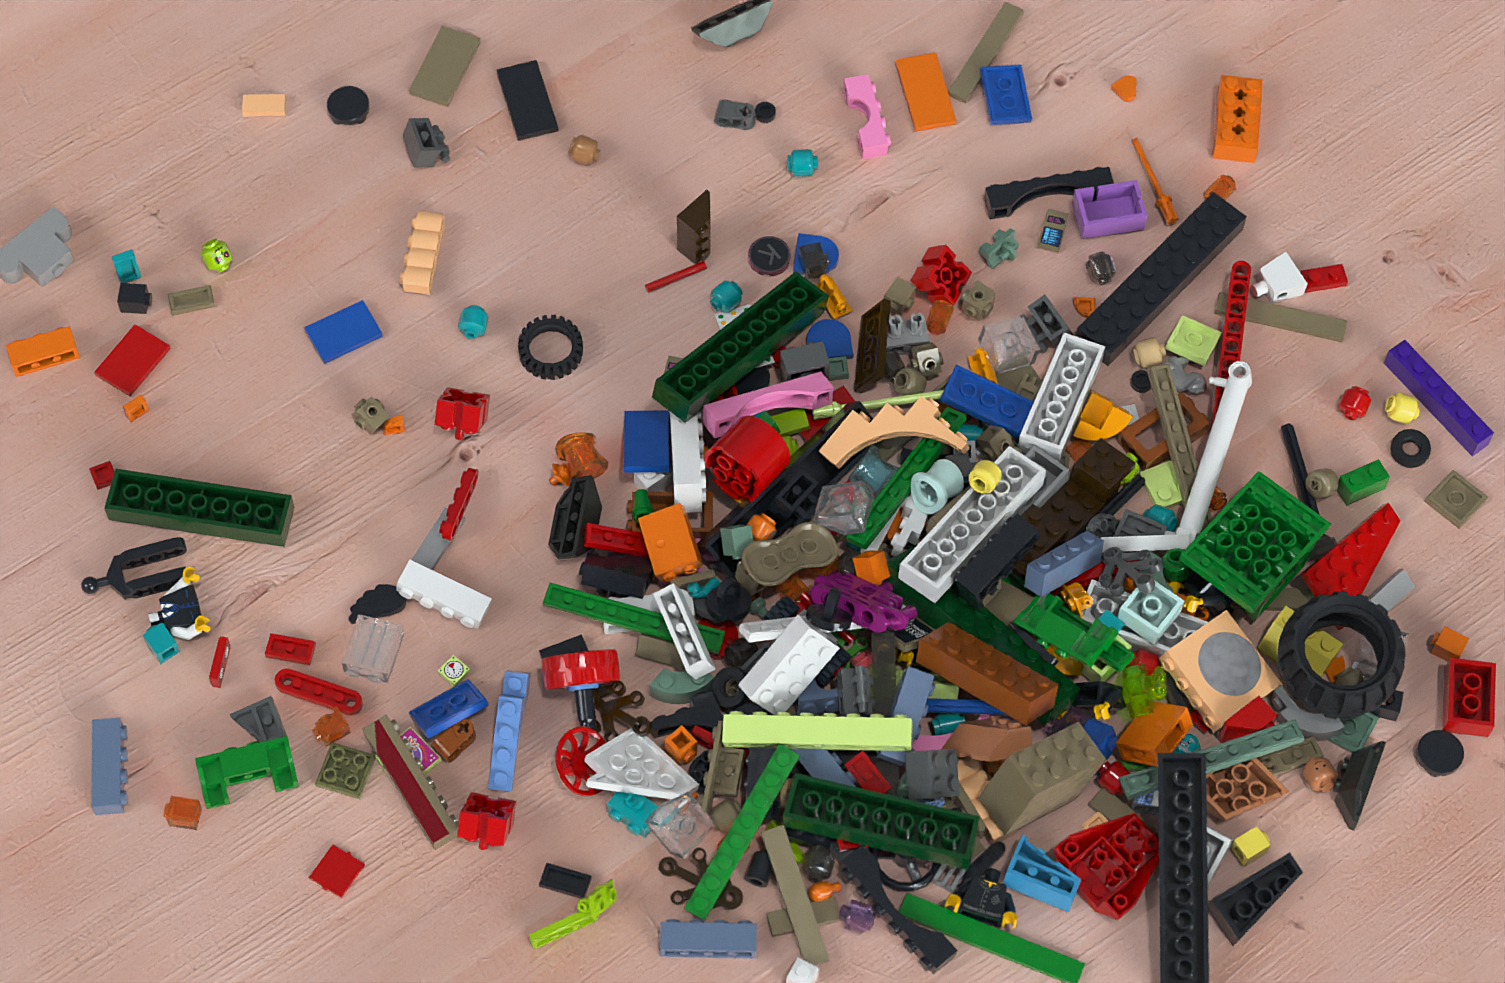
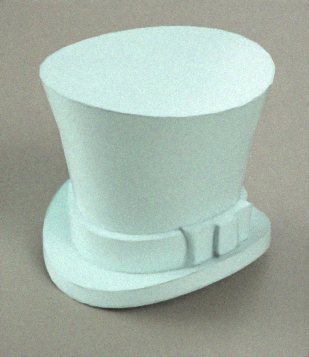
[911,459,964,514]

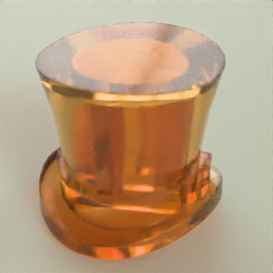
[555,432,609,480]

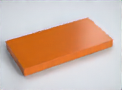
[895,52,956,132]

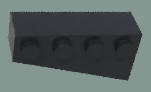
[955,513,1040,611]
[1208,853,1303,946]

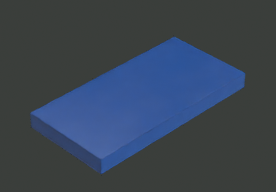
[939,364,1034,438]
[624,410,669,473]

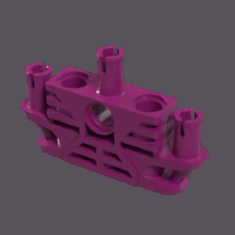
[810,571,917,633]

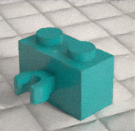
[607,792,662,838]

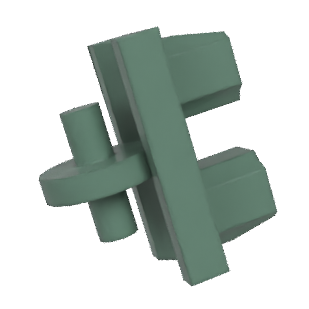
[980,228,1018,269]

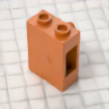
[638,503,703,582]
[1116,700,1193,767]

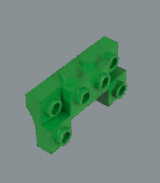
[1014,593,1119,668]
[195,736,299,809]

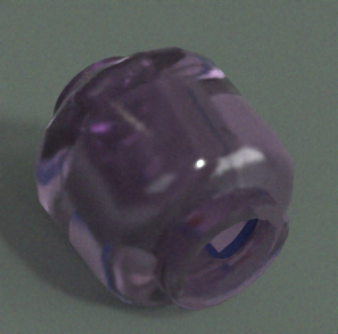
[838,899,876,934]

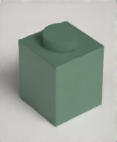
[720,525,753,559]

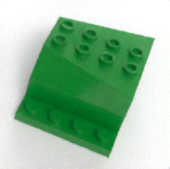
[1179,471,1331,622]

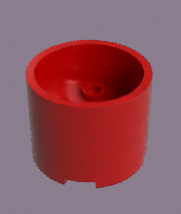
[704,416,791,502]

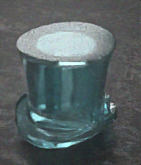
[847,445,899,499]

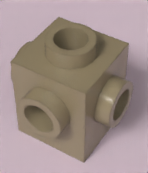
[961,281,996,321]
[910,342,944,378]
[352,397,390,434]
[976,425,1015,461]

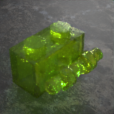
[1123,664,1167,718]

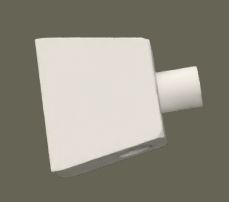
[1251,252,1307,303]

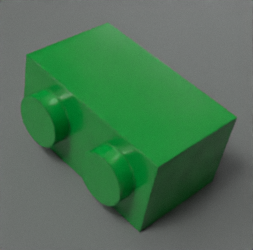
[1337,459,1390,506]

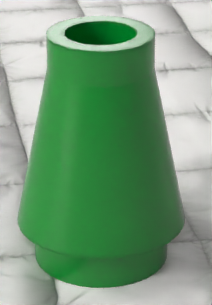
[632,489,654,523]

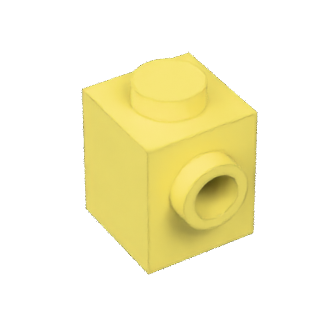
[1231,826,1271,867]

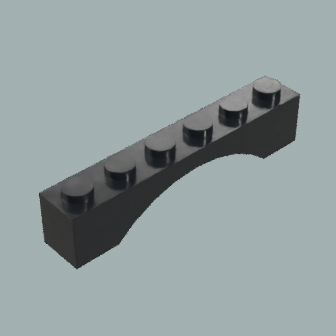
[984,167,1114,220]
[840,845,958,975]

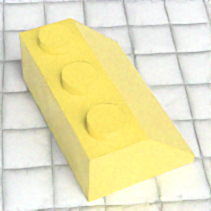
[1257,606,1343,677]

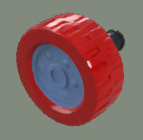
[541,649,620,729]

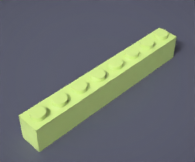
[722,711,913,751]

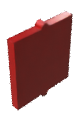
[309,844,365,898]

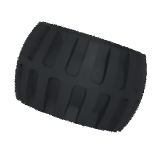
[1277,591,1405,719]

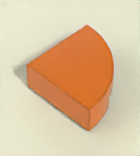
[1073,297,1096,319]
[382,415,405,435]
[1325,656,1345,684]

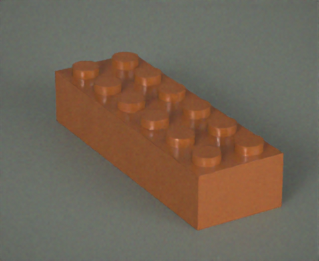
[916,622,1058,725]

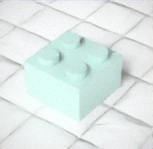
[1118,580,1184,645]

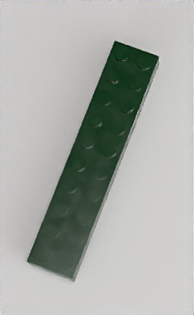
[652,271,829,423]
[882,546,1081,725]

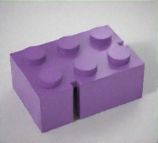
[1072,180,1147,239]

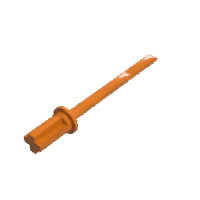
[1132,137,1179,225]

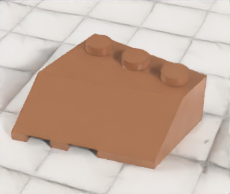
[942,714,1032,762]
[1206,758,1290,821]

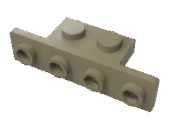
[699,720,746,816]

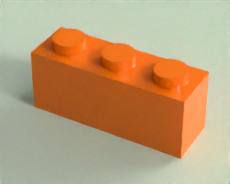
[6,326,80,377]

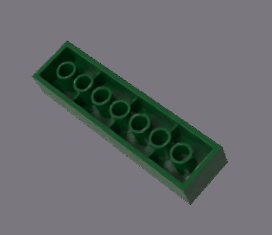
[104,469,295,547]
[783,773,980,870]

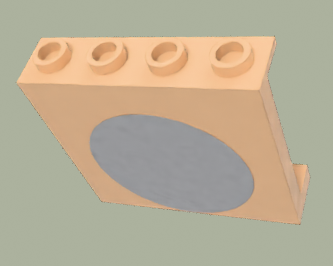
[1159,610,1282,733]

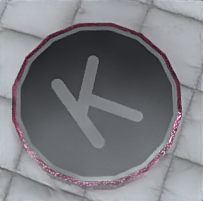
[748,236,791,276]

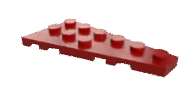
[1300,502,1401,630]

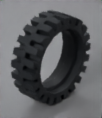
[518,315,583,380]

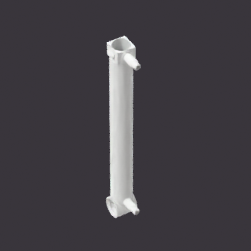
[1165,361,1252,545]

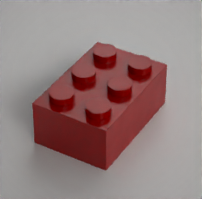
[1442,657,1496,737]

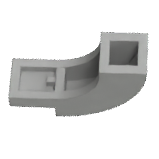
[1272,685,1345,741]

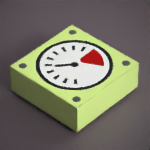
[438,655,471,687]

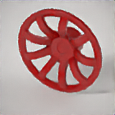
[556,726,606,796]

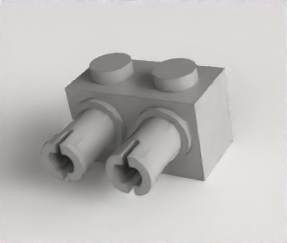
[886,313,930,357]

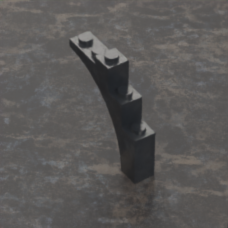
[650,691,796,779]

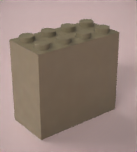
[978,722,1106,835]

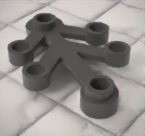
[1098,547,1163,597]

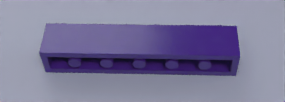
[1384,340,1494,456]

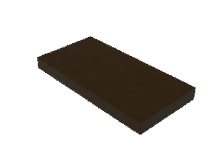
[854,298,891,393]

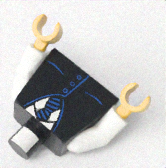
[148,567,210,640]

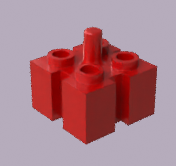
[910,245,972,308]
[434,387,490,440]
[457,792,517,850]

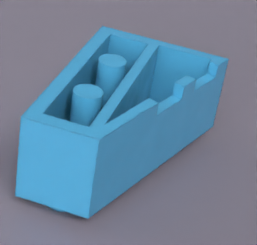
[1003,834,1081,912]

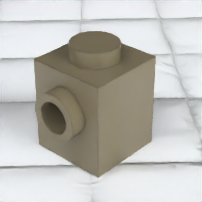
[884,277,916,316]

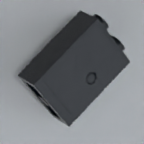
[579,548,654,599]

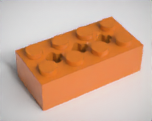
[1212,75,1263,163]

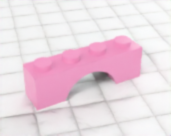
[843,74,891,159]

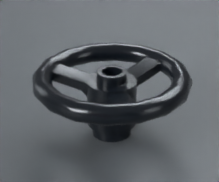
[869,847,942,892]

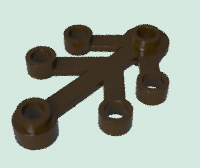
[593,681,652,742]
[659,847,743,909]

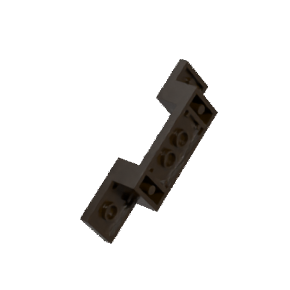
[1014,438,1136,575]

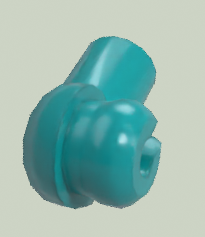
[687,577,720,598]

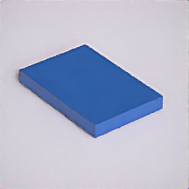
[980,64,1032,125]
[304,300,383,364]
[409,679,489,739]

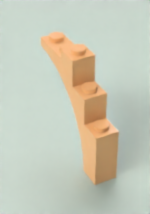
[819,396,970,469]

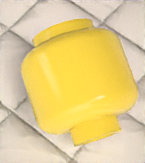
[1385,392,1420,424]
[968,460,1002,494]

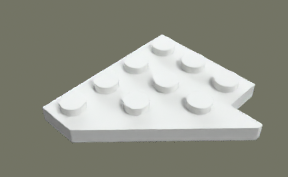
[584,728,699,801]

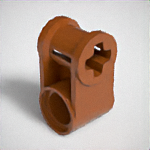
[432,718,476,763]

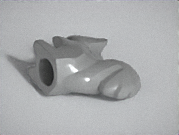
[1164,356,1207,395]

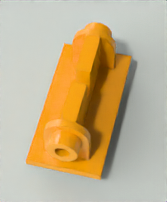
[816,274,853,320]
[967,348,998,384]
[1060,583,1093,618]

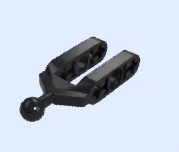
[81,537,193,599]

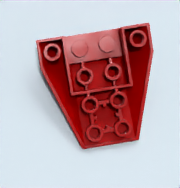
[1053,813,1159,920]

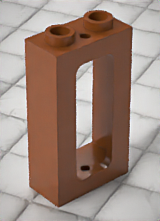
[1117,392,1210,471]
[628,491,713,540]

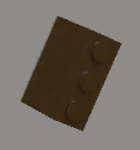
[677,189,711,264]

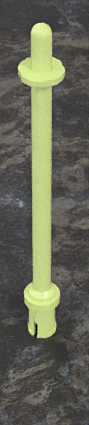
[812,390,944,420]

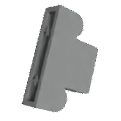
[0,206,74,287]

